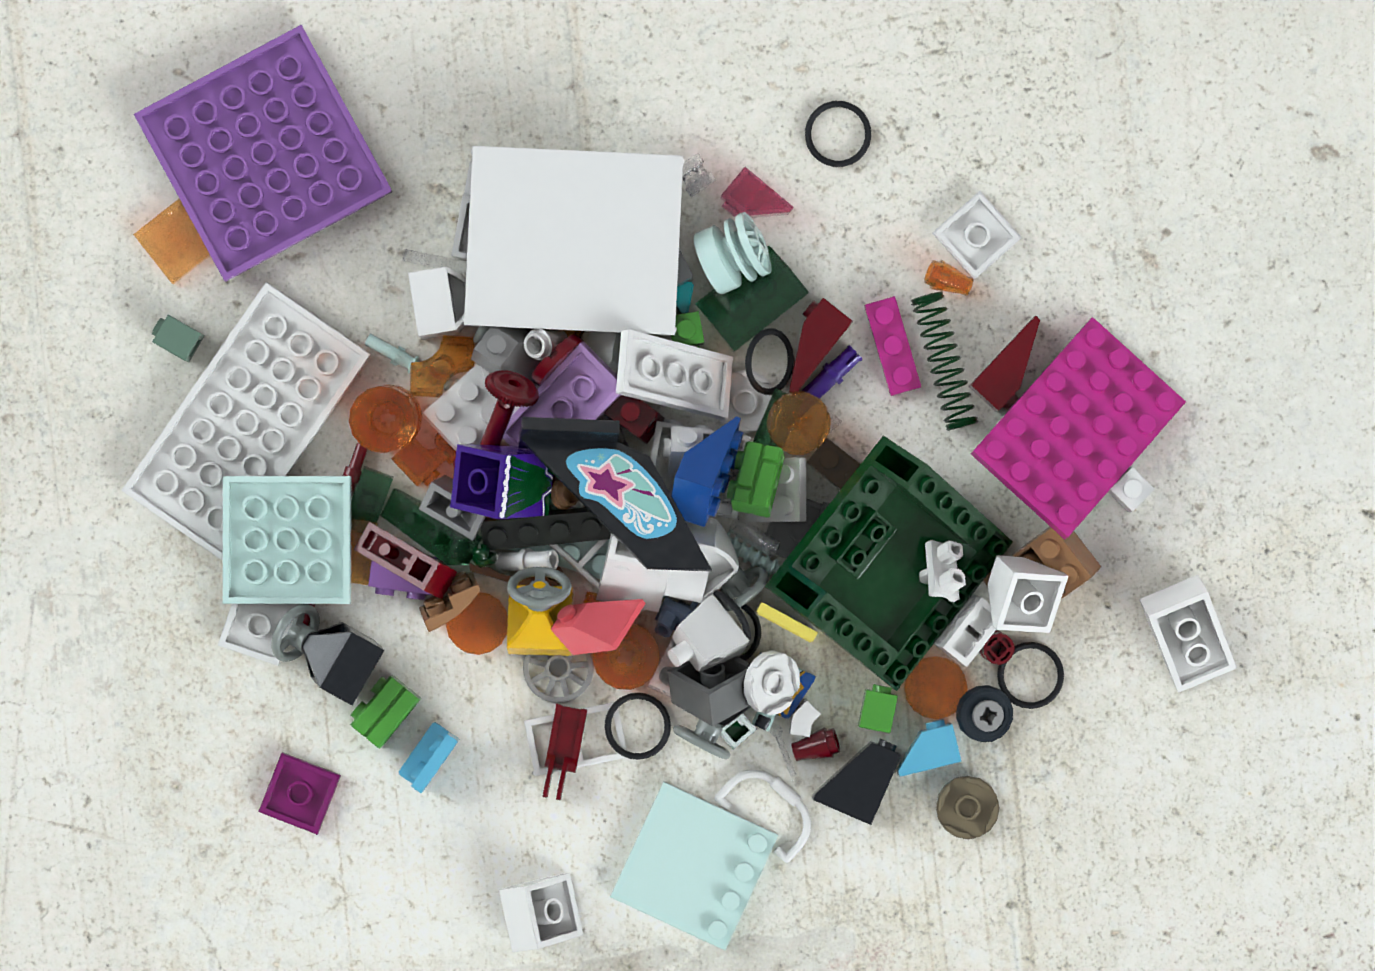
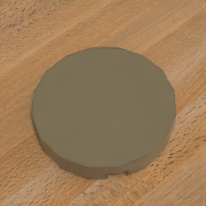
[936,776,1000,840]

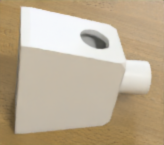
[667,594,750,671]

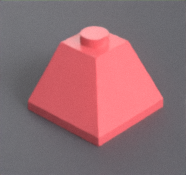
[551,599,646,655]

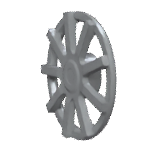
[523,653,594,703]

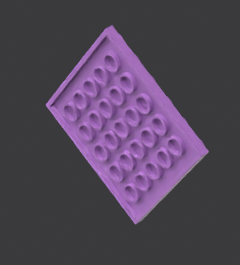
[134,25,392,282]

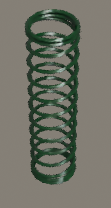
[911,291,979,431]

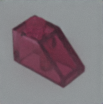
[720,167,794,218]

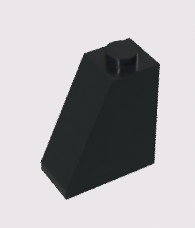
[812,738,901,825]

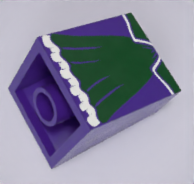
[450,444,553,519]

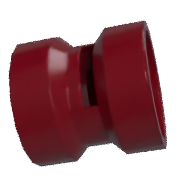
[979,630,1014,665]

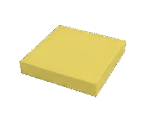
[755,601,818,643]

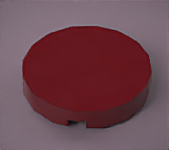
[532,334,584,386]

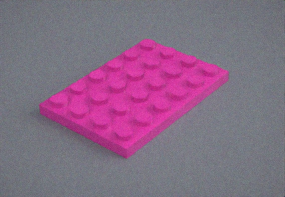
[970,317,1186,540]

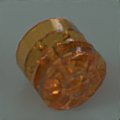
[349,384,423,453]
[593,623,660,690]

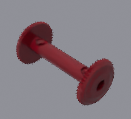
[453,370,539,468]

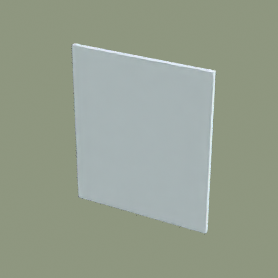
[463,146,685,335]

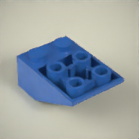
[672,416,744,527]

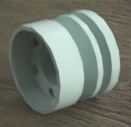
[694,212,772,295]

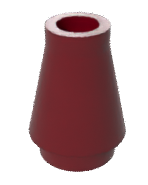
[791,727,840,761]

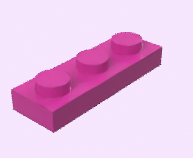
[864,296,921,396]

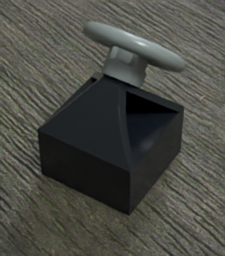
[271,604,385,706]

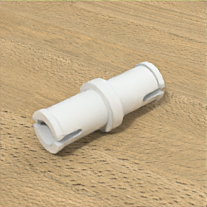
[495,548,559,572]

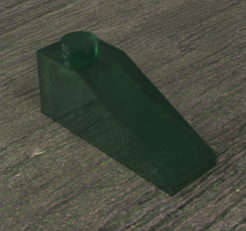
[380,488,482,565]

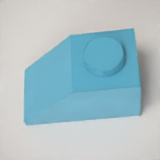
[897,719,962,777]

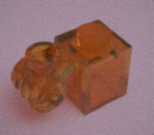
[391,433,456,487]

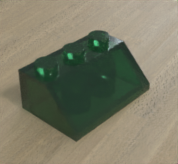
[695,246,809,353]

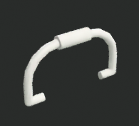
[714,770,811,863]

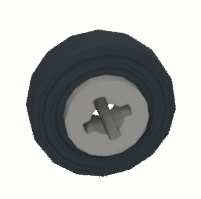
[956,685,1013,742]

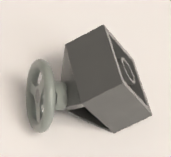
[668,656,751,759]

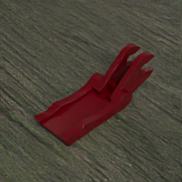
[543,704,587,800]

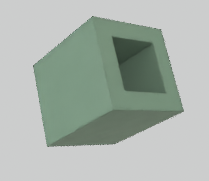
[152,315,205,362]

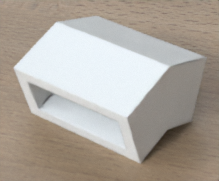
[789,699,821,737]

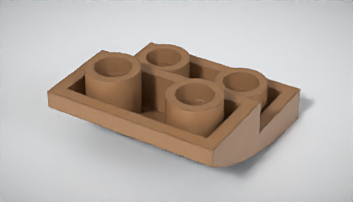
[419,571,480,632]

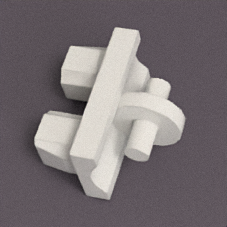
[919,540,966,602]

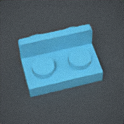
[399,722,460,793]

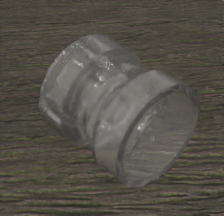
[682,153,716,197]

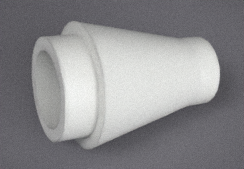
[524,329,567,360]

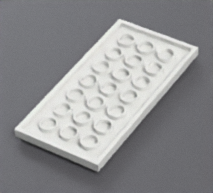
[121,282,371,561]

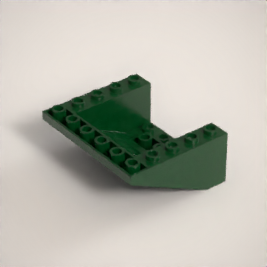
[765,435,1013,691]

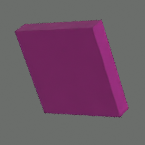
[258,752,341,835]

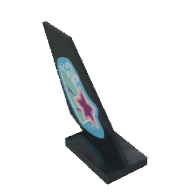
[518,417,712,572]

